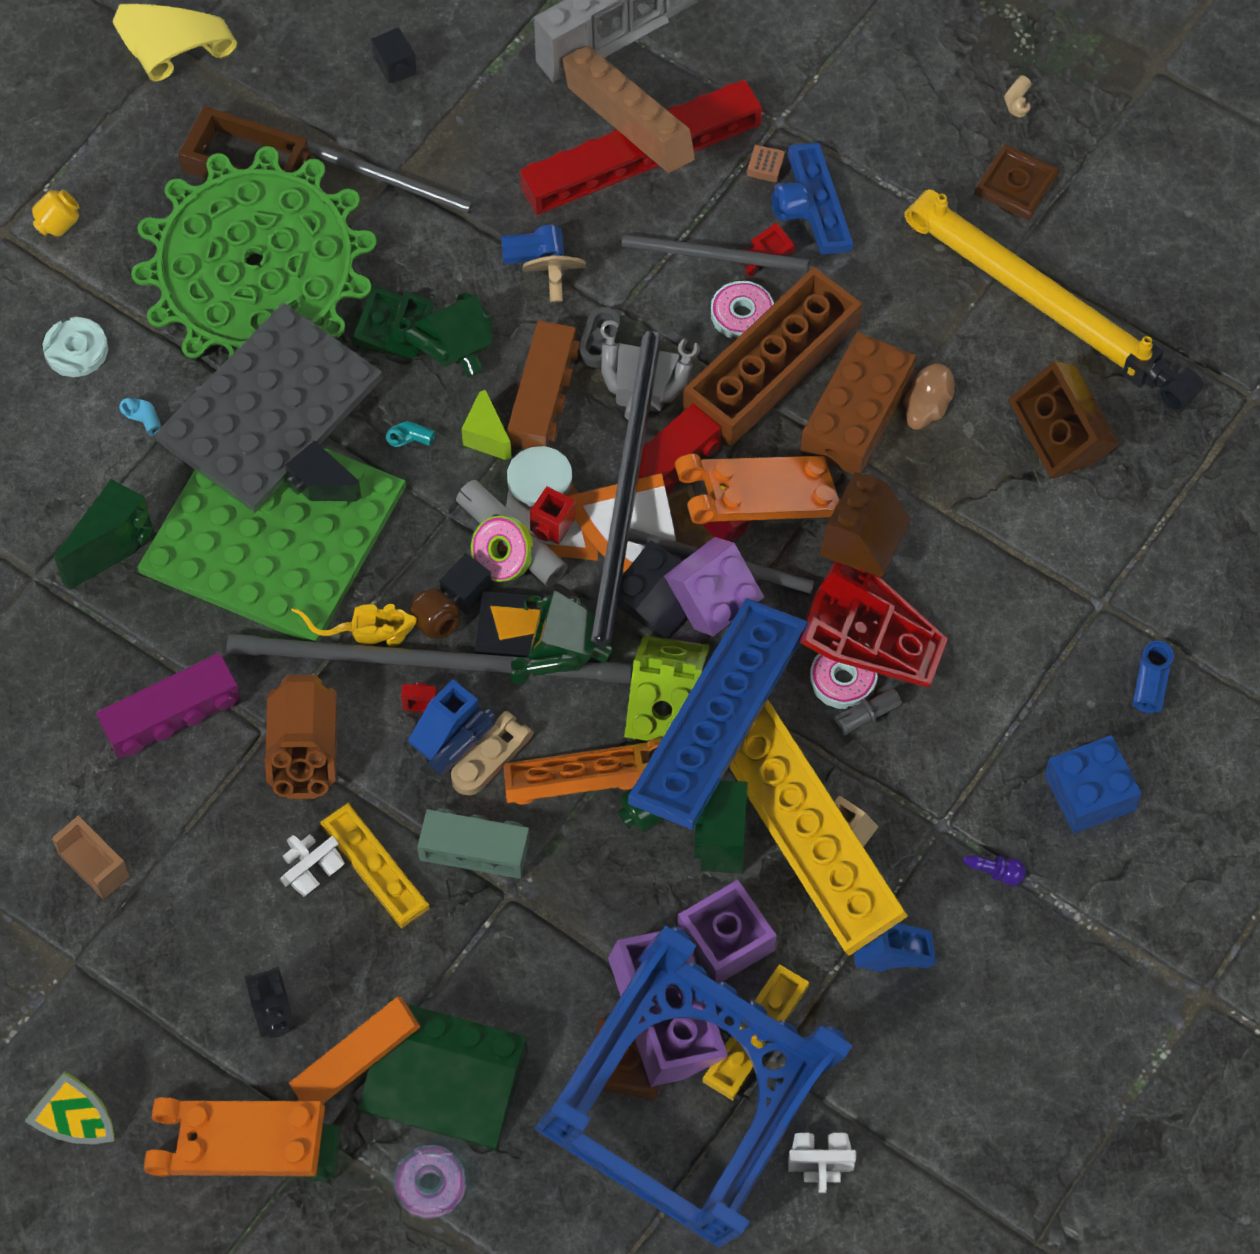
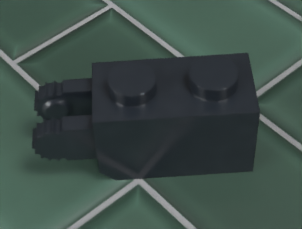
[244,967,296,1038]

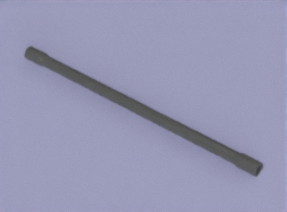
[227,634,632,684]

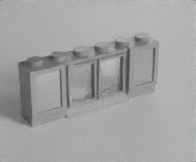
[534,0,701,82]

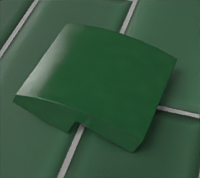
[351,285,435,358]

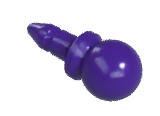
[963,855,1026,886]

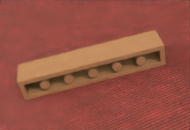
[562,45,695,173]

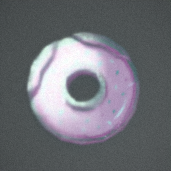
[393,1145,466,1219]

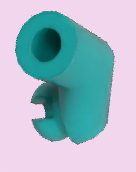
[386,421,436,447]

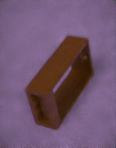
[178,106,312,180]

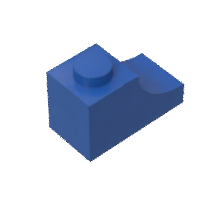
[854,923,936,972]

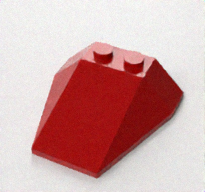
[799,561,948,688]

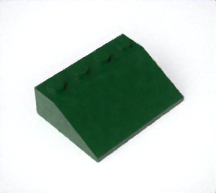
[358,999,528,1150]

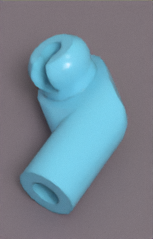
[119,398,162,436]

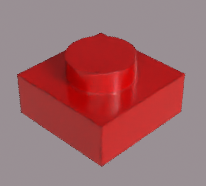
[401,682,437,713]

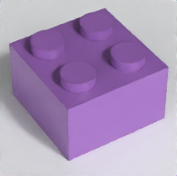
[664,537,764,636]
[678,880,776,983]

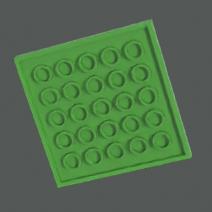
[137,447,406,642]

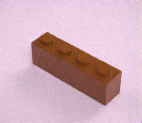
[507,320,580,449]

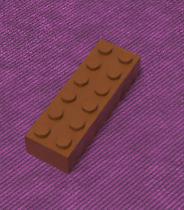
[683,267,862,447]

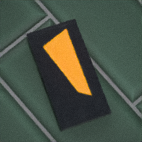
[475,591,613,663]

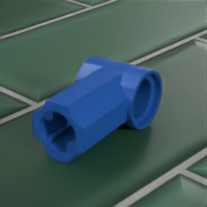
[501,225,565,264]
[1132,641,1174,714]

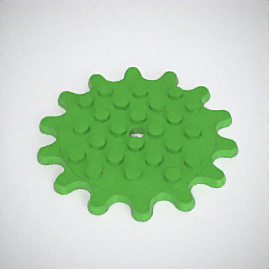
[131,146,377,359]

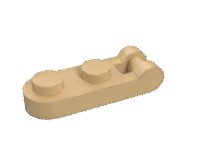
[451,711,534,796]

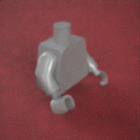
[600,320,700,420]

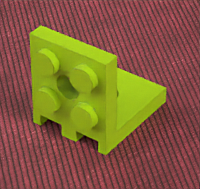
[624,635,710,741]

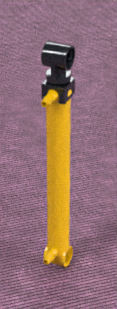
[904,189,1204,412]

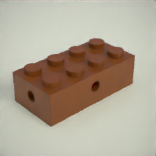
[801,332,916,474]

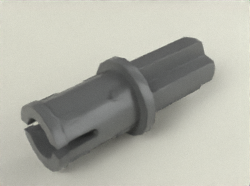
[834,689,902,736]

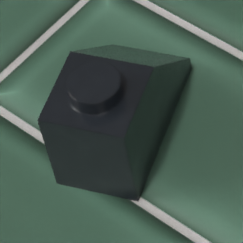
[285,440,362,501]

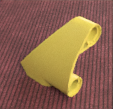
[113,4,237,81]

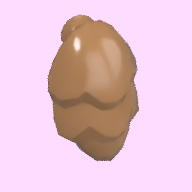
[903,363,955,430]

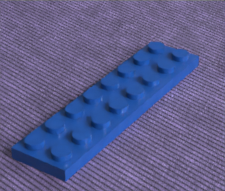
[628,598,808,830]

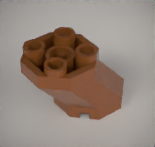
[265,675,338,799]

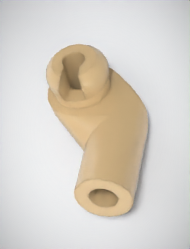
[1004,76,1032,117]

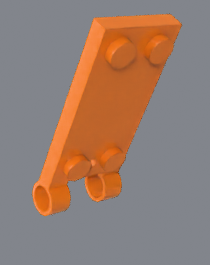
[675,454,839,524]
[503,738,662,804]
[143,1097,325,1176]

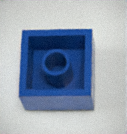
[1045,735,1141,834]

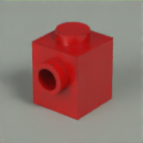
[530,486,575,545]

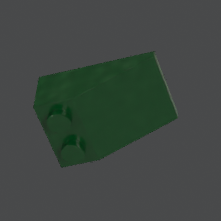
[54,479,153,590]

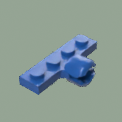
[771,143,853,255]

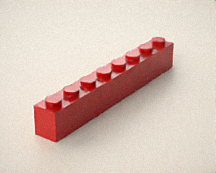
[520,79,762,216]

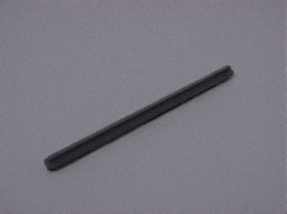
[591,330,662,647]

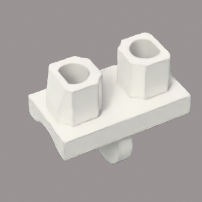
[280,834,345,897]
[788,1133,856,1193]

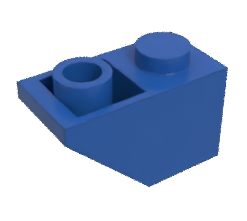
[408,679,479,760]

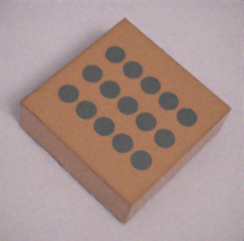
[747,145,785,183]

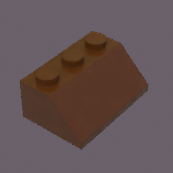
[1008,361,1119,479]
[819,472,911,577]

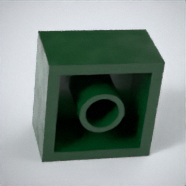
[694,780,748,874]

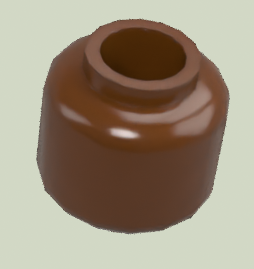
[409,589,459,638]

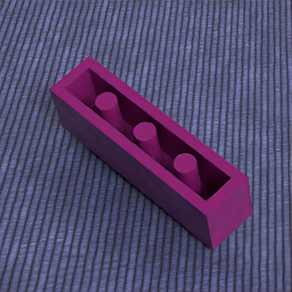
[96,653,241,759]

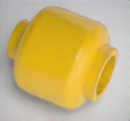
[32,190,79,237]

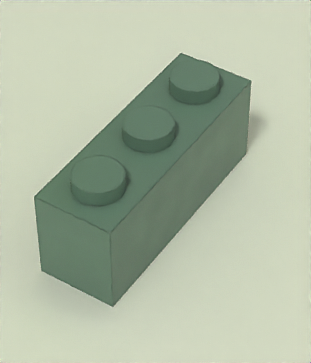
[417,808,530,879]

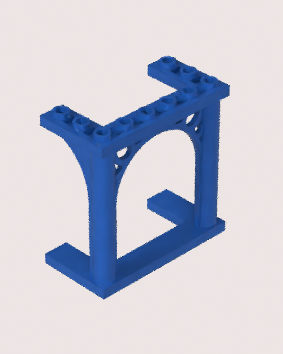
[534,925,852,1248]

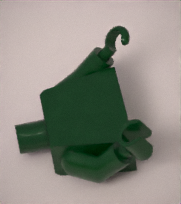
[391,293,493,378]
[510,591,612,684]

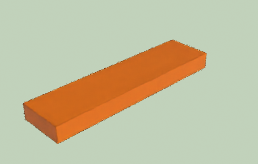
[289,997,420,1104]

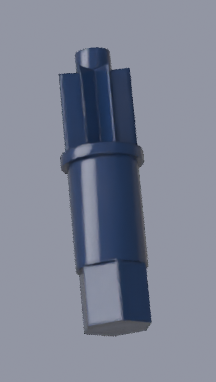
[427,708,496,778]

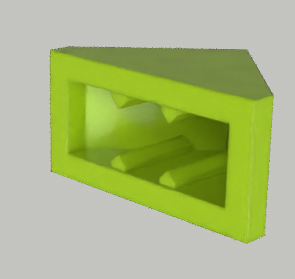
[461,390,512,460]

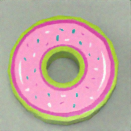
[471,515,534,582]

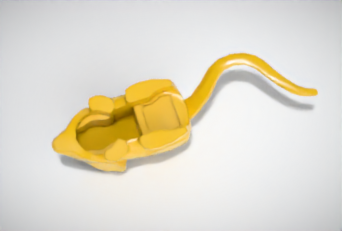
[291,604,417,647]

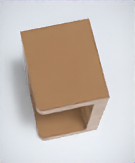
[52,816,130,900]

